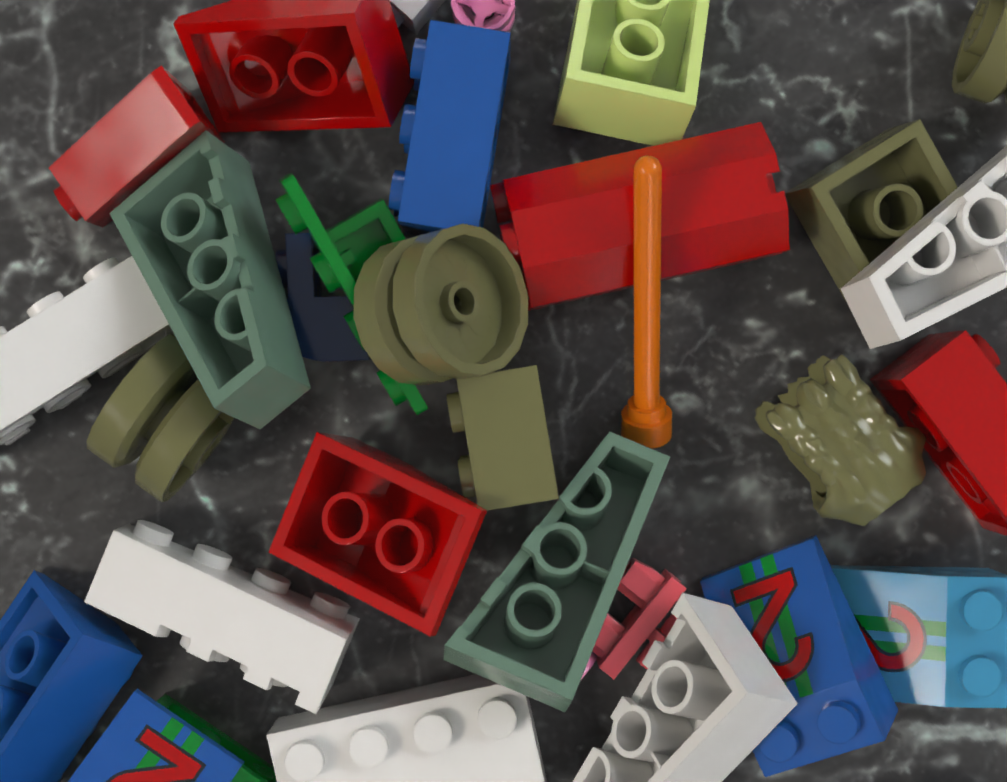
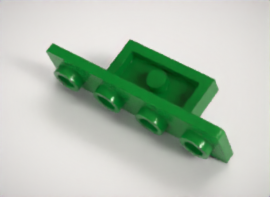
[275,173,429,415]

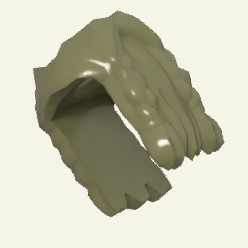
[754,354,926,526]

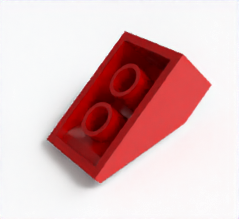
[173,0,414,133]
[870,330,1007,536]
[268,432,487,637]

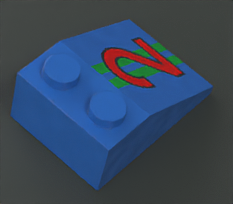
[700,535,898,777]
[68,688,245,782]

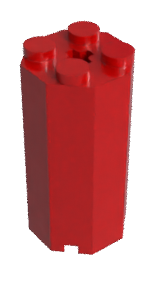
[489,122,790,311]

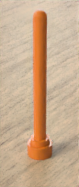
[621,156,672,449]

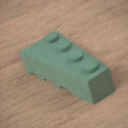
[109,130,311,429]
[443,432,670,712]

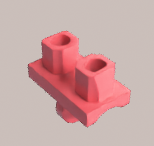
[592,558,687,680]

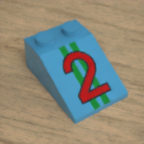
[831,565,1007,708]

